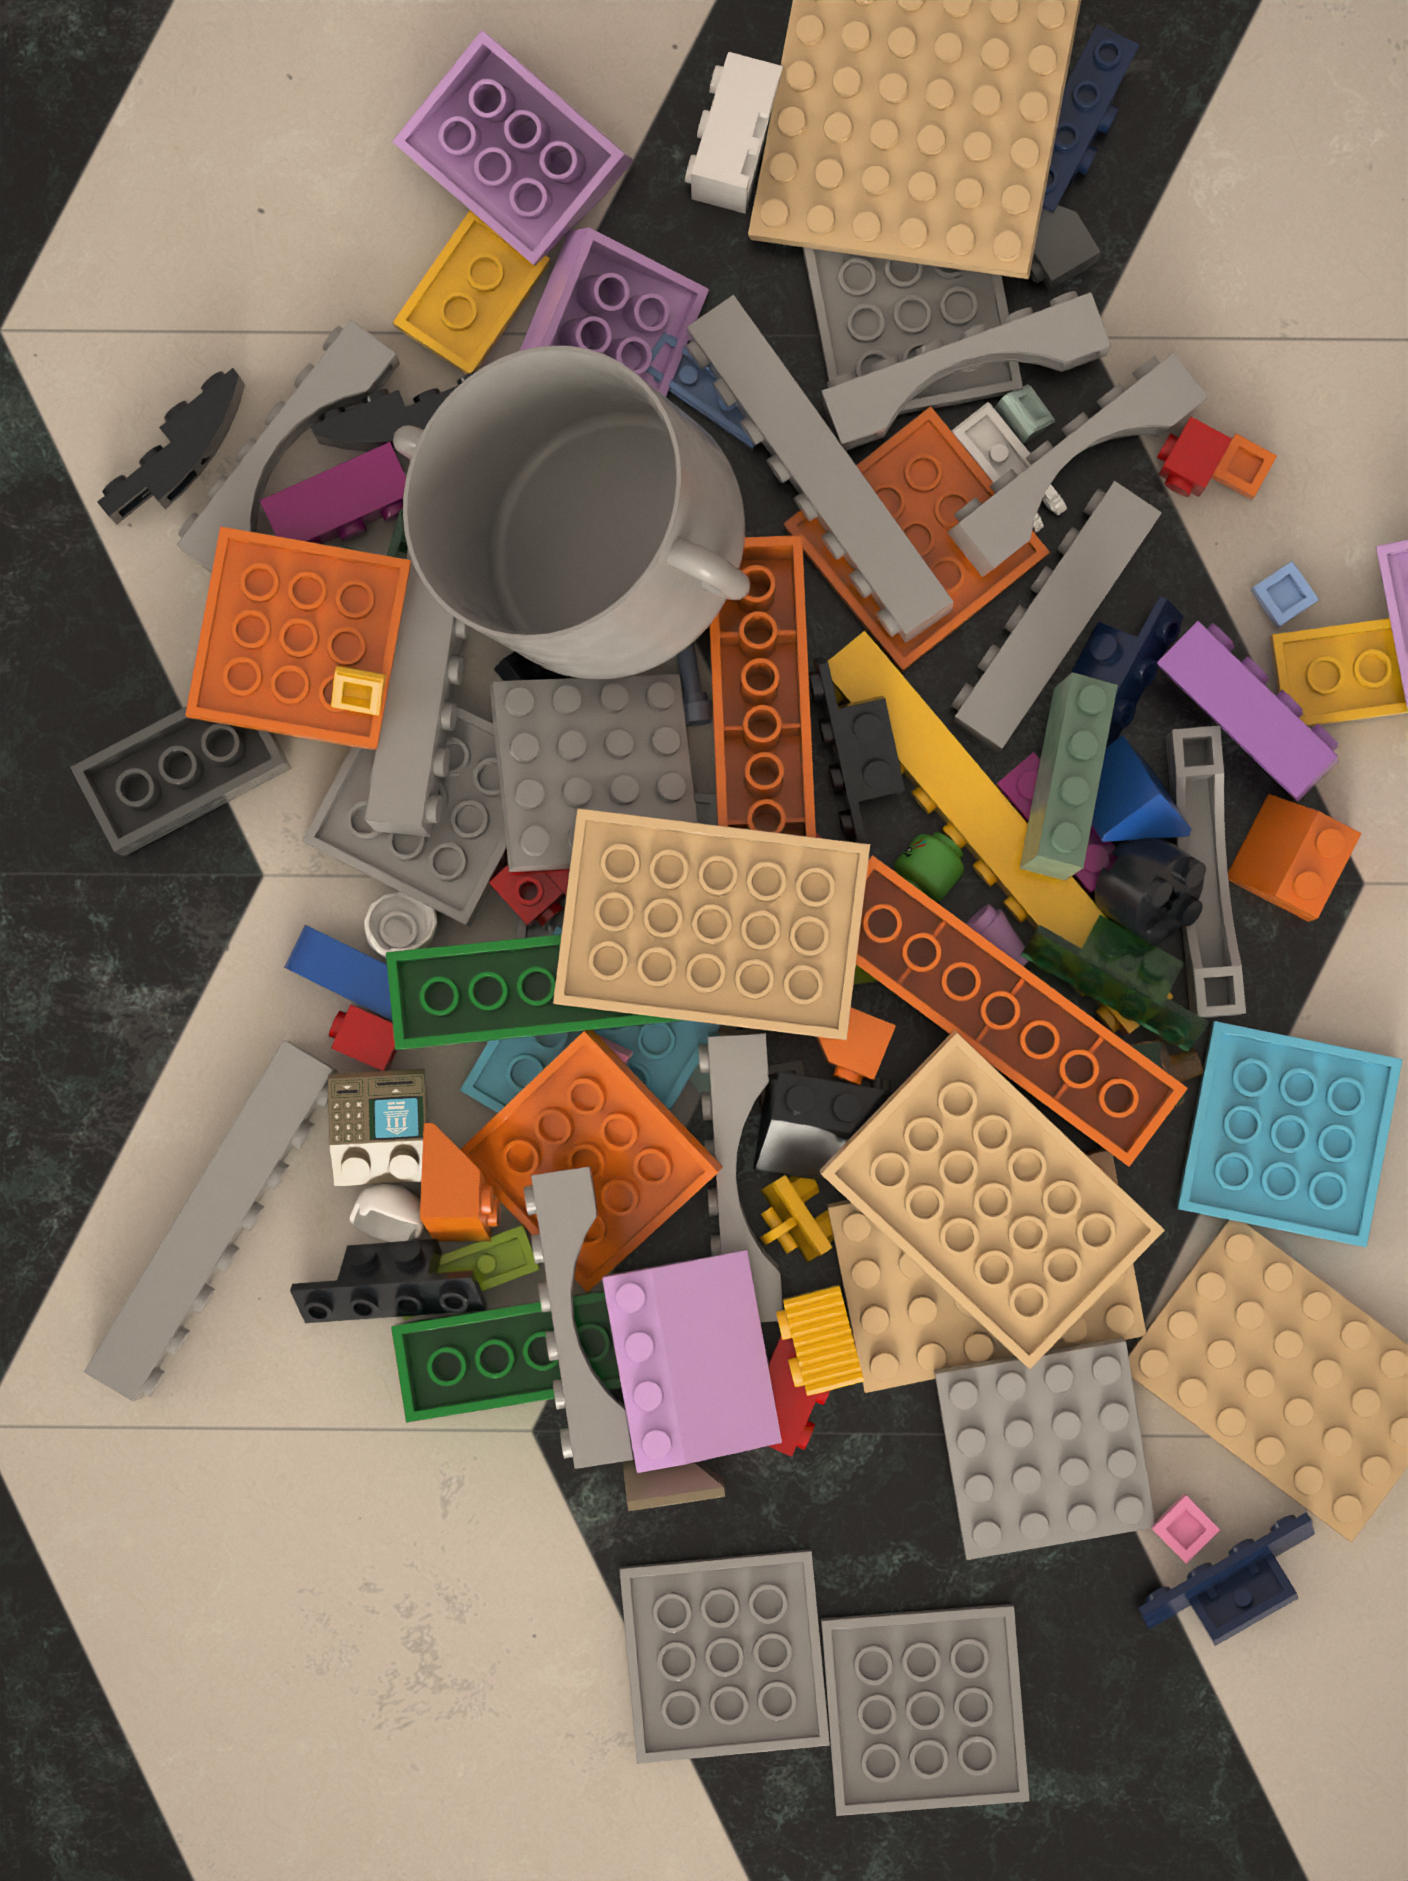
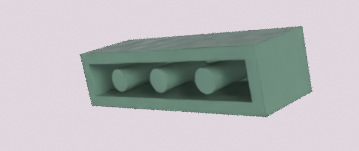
[1019,672,1118,881]

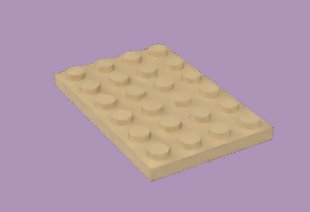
[553,808,870,1040]
[819,1030,1165,1369]
[827,1148,1146,1393]
[1128,1219,1408,1543]

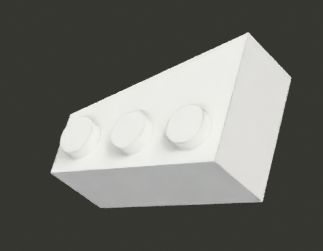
[685,52,783,214]

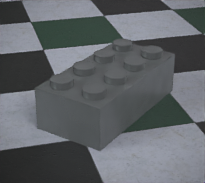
[70,706,292,857]

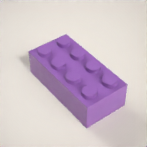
[1157,621,1339,802]

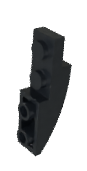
[97,368,245,525]
[311,371,477,452]

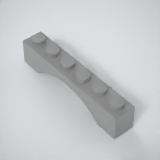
[820,291,1111,451]
[177,319,400,573]
[947,352,1209,577]
[1165,726,1246,1019]
[698,1029,783,1322]
[524,1166,634,1469]

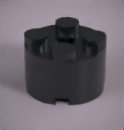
[1095,838,1206,946]

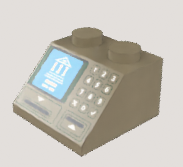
[328,1069,430,1186]

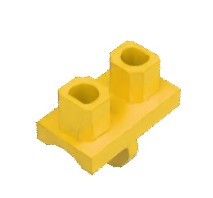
[759,1175,834,1262]

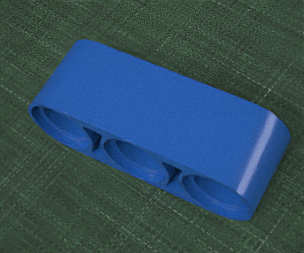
[284,925,392,1020]

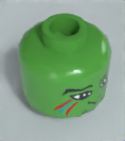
[894,832,964,903]

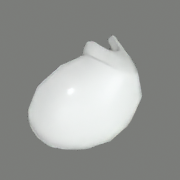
[363,892,438,958]
[349,1183,424,1242]

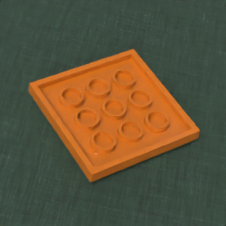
[783,406,1050,673]
[185,526,411,751]
[460,1030,723,1293]

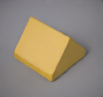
[331,666,387,716]

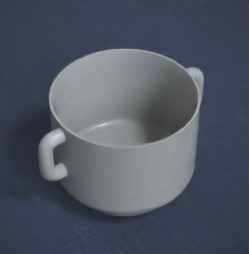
[393,346,751,680]

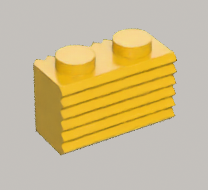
[776,1285,864,1396]

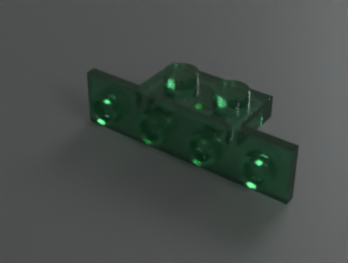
[1020,915,1209,1052]

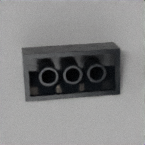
[753,1072,895,1182]

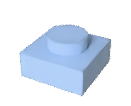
[1251,561,1319,629]

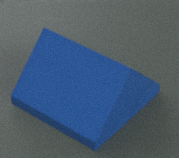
[1092,735,1191,842]

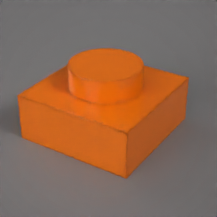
[1211,433,1277,500]

